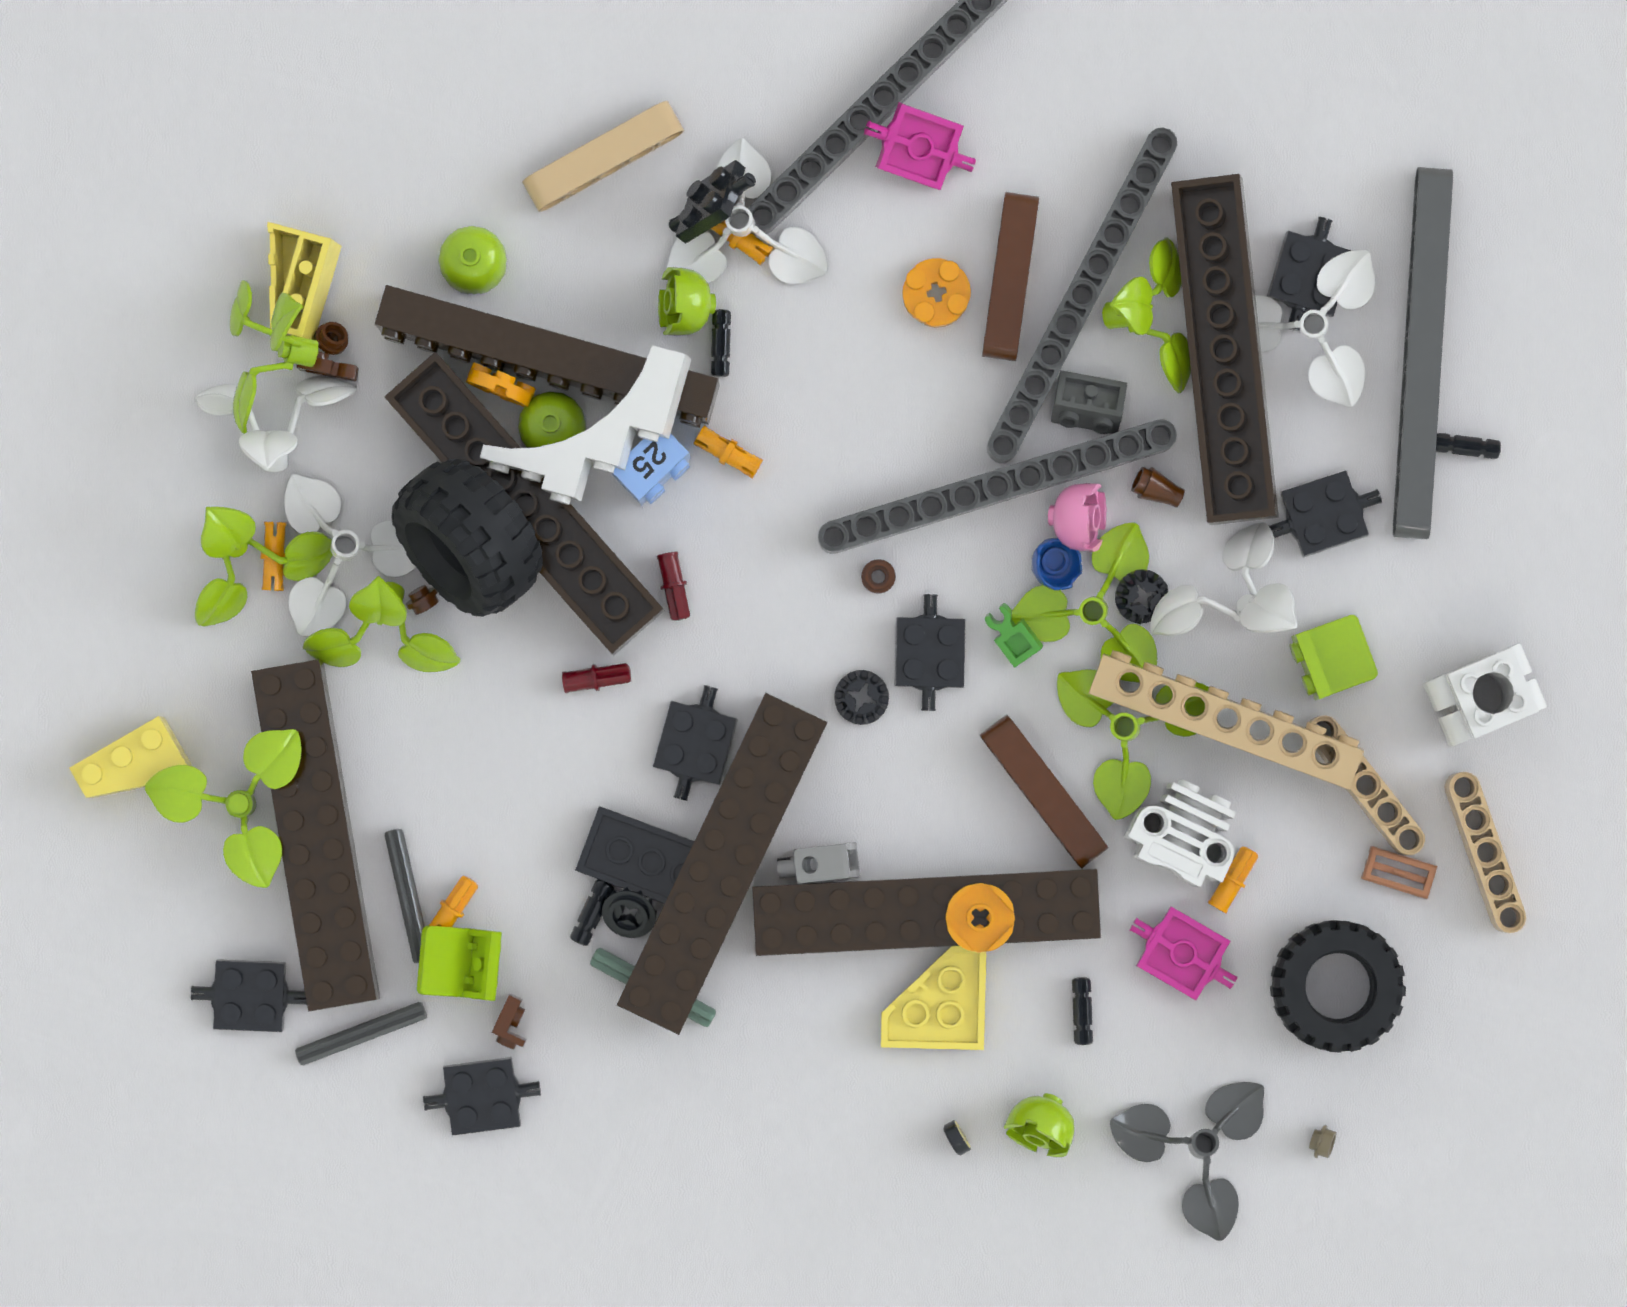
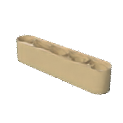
[522,101,685,212]
[1309,715,1425,855]
[1444,772,1526,933]

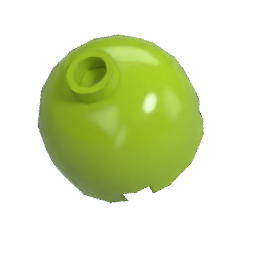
[438,226,507,294]
[658,267,716,336]
[518,391,586,448]
[1004,1093,1075,1157]

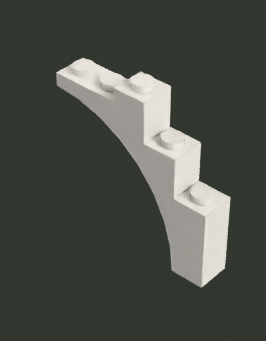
[480,345,691,505]

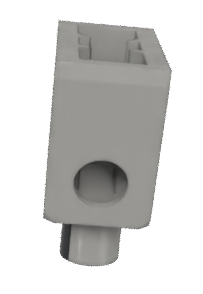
[777,842,860,884]

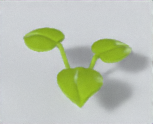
[1102,237,1191,393]
[230,280,318,434]
[195,507,333,627]
[1012,522,1158,683]
[303,576,461,672]
[1057,669,1209,820]
[145,729,302,888]

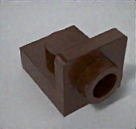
[491,994,527,1050]

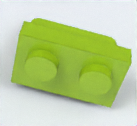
[1289,615,1378,701]
[417,925,502,1001]

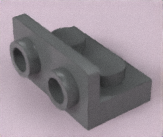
[1051,370,1127,434]

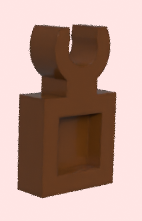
[296,351,359,381]

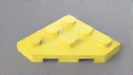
[881,946,986,1050]

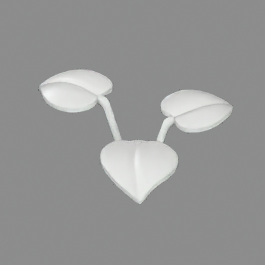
[667,138,828,285]
[1255,250,1375,407]
[194,376,356,472]
[284,474,416,637]
[1150,522,1297,636]

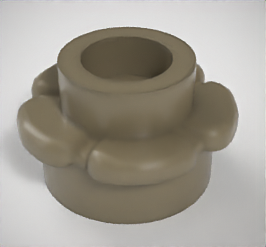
[1309,1125,1337,1158]

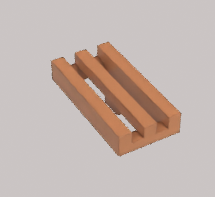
[1361,846,1438,899]

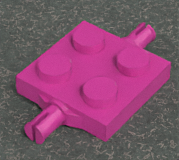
[864,102,976,190]
[1129,906,1238,1000]

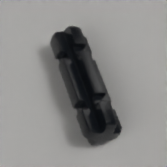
[711,309,731,377]
[1436,433,1501,459]
[570,879,614,946]
[1072,977,1093,1045]

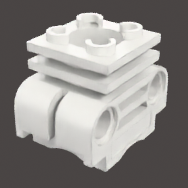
[1422,643,1547,747]
[1124,779,1236,887]

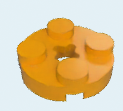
[902,258,971,328]
[466,362,536,407]
[945,883,1015,953]

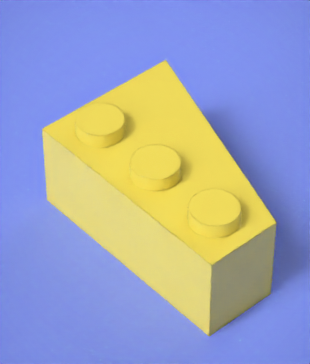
[267,222,342,340]
[69,716,192,798]

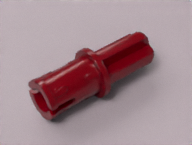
[657,551,690,621]
[562,663,631,693]

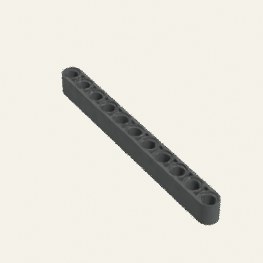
[748,0,1008,234]
[987,127,1177,463]
[1393,167,1453,539]
[818,419,1177,554]

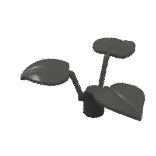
[1110,1082,1264,1241]

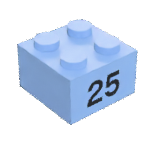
[612,434,691,506]

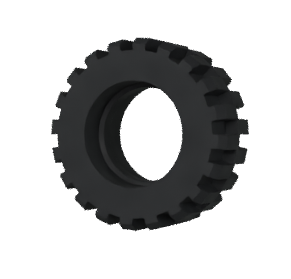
[1270,920,1406,1053]

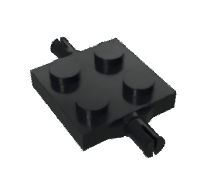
[668,160,756,244]
[1267,217,1351,332]
[1268,470,1382,558]
[894,594,965,711]
[653,685,738,801]
[191,959,307,1032]
[423,1057,541,1136]

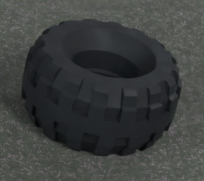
[391,459,543,617]

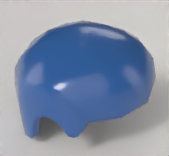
[1031,537,1082,590]

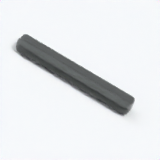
[384,829,425,963]
[295,1002,427,1066]

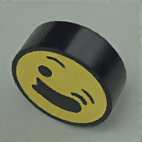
[943,1120,971,1156]

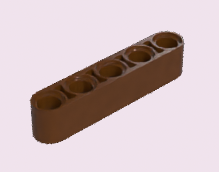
[982,192,1039,361]
[980,714,1108,869]

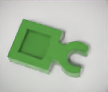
[985,603,1043,668]

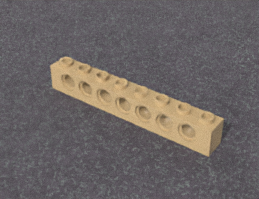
[1089,650,1364,790]

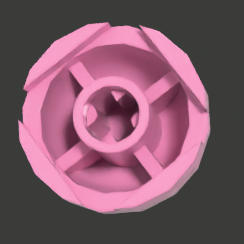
[1048,483,1107,552]

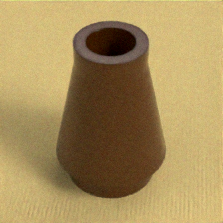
[1131,467,1185,508]

